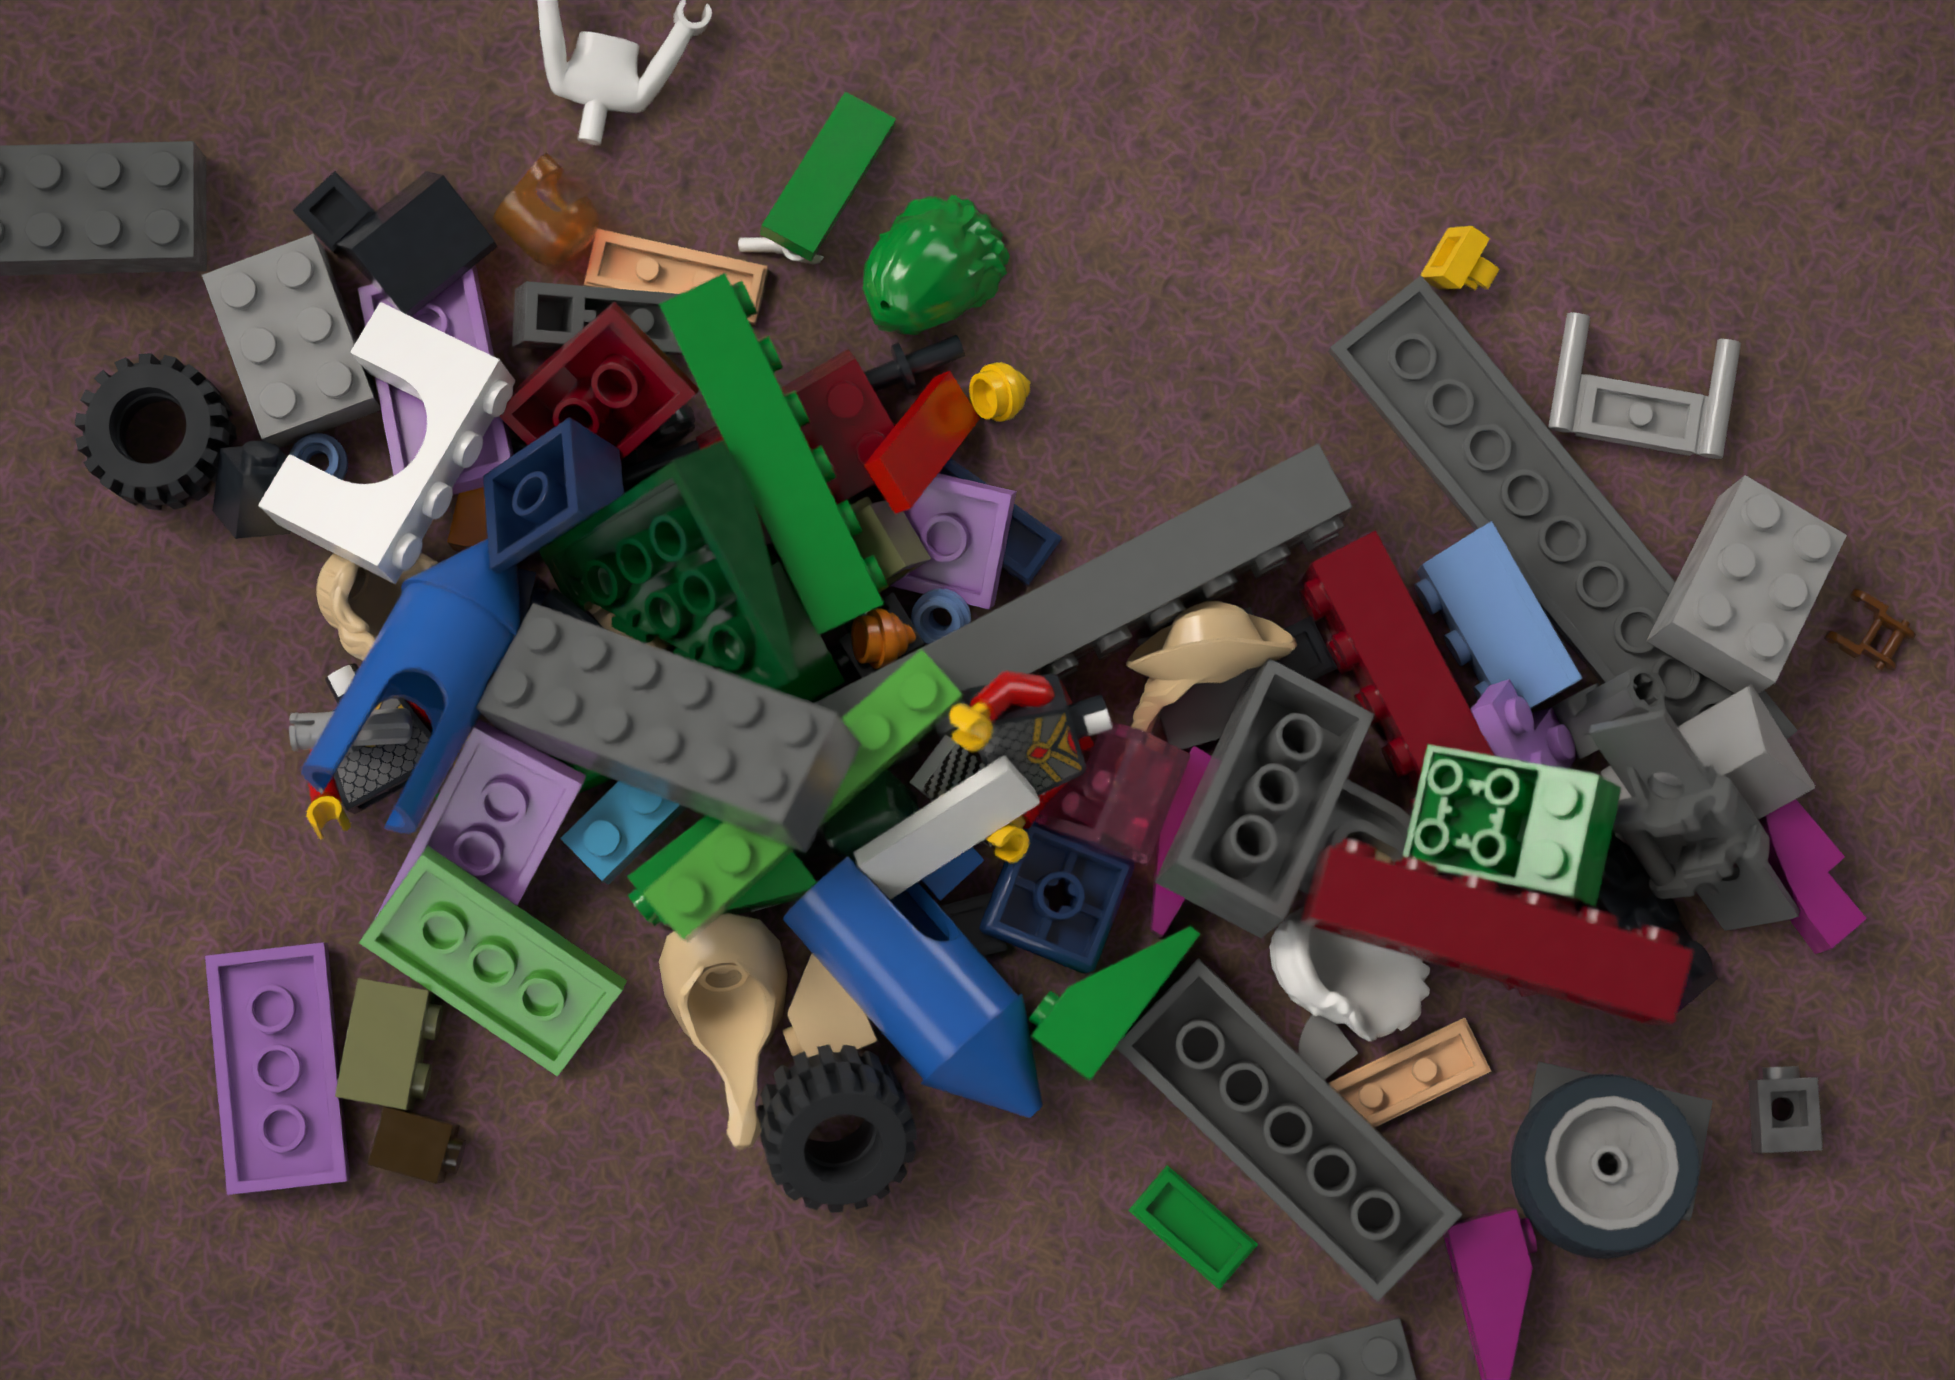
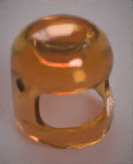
[493,153,599,267]

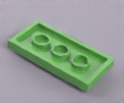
[359,846,627,1077]

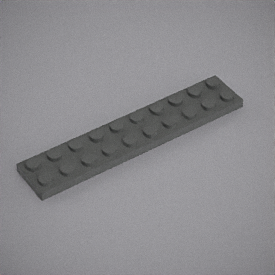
[1328,275,1798,740]

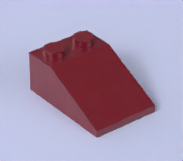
[499,302,700,461]

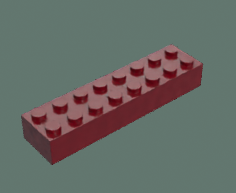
[1299,530,1576,997]

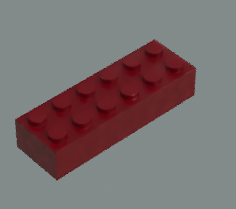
[1299,839,1693,1026]

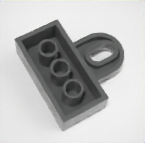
[1155,658,1411,938]

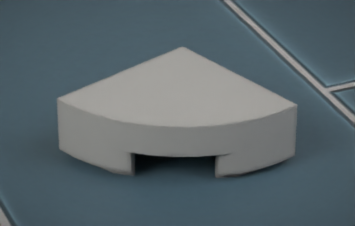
[1298,1014,1358,1079]

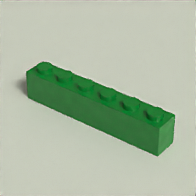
[659,273,889,635]

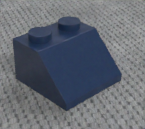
[483,418,624,574]

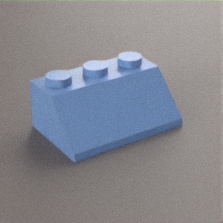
[1414,521,1582,709]

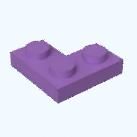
[1471,679,1576,769]

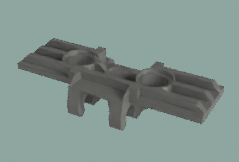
[1589,709,1800,931]

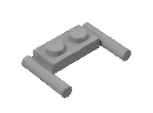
[1548,313,1741,459]

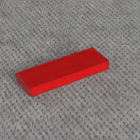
[864,371,980,514]

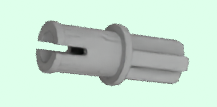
[289,708,413,753]

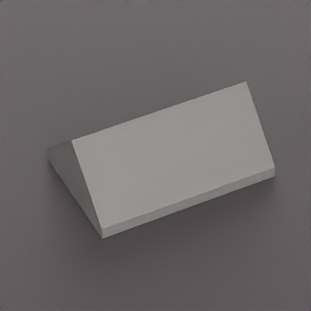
[1601,684,1816,864]

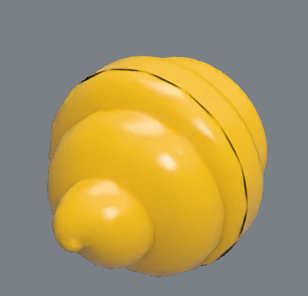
[969,362,1031,422]

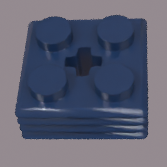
[979,821,1135,973]

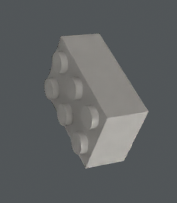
[202,234,381,448]
[1646,475,1847,694]

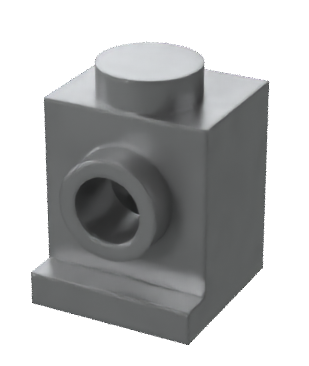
[1748,1066,1822,1153]

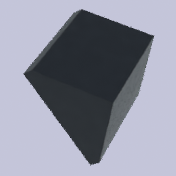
[336,171,498,317]

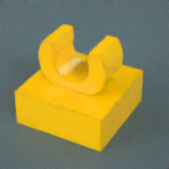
[1421,226,1500,290]

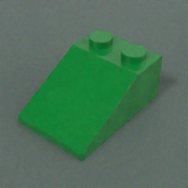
[1028,927,1200,1080]

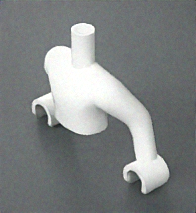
[536,0,712,145]

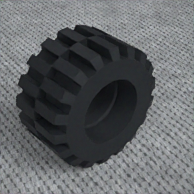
[75,353,237,511]
[757,1044,917,1212]

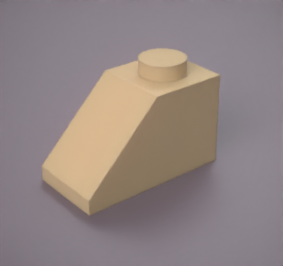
[782,953,878,1057]

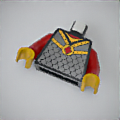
[307,663,471,839]
[950,671,1112,863]

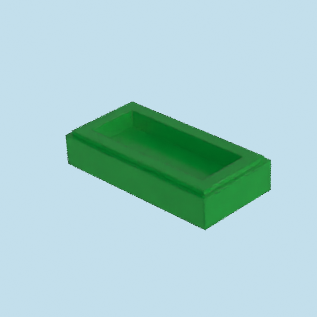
[1128,1165,1258,1290]

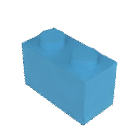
[560,781,687,885]

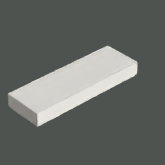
[854,755,1040,899]

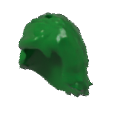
[862,195,1010,335]

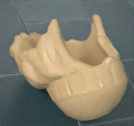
[316,553,438,661]

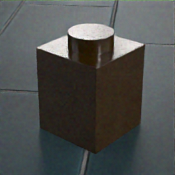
[367,1106,466,1184]

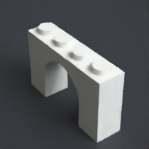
[259,302,515,584]

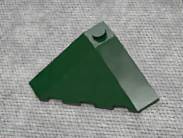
[539,440,799,690]

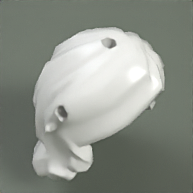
[1269,907,1430,1041]

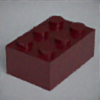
[695,349,895,546]

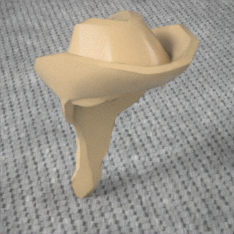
[1112,601,1297,785]
[659,914,788,1150]

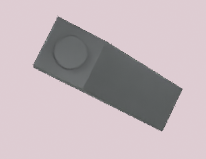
[512,281,683,355]

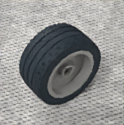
[1511,1074,1700,1259]

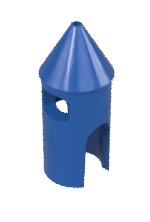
[301,538,521,834]
[783,857,1043,1118]

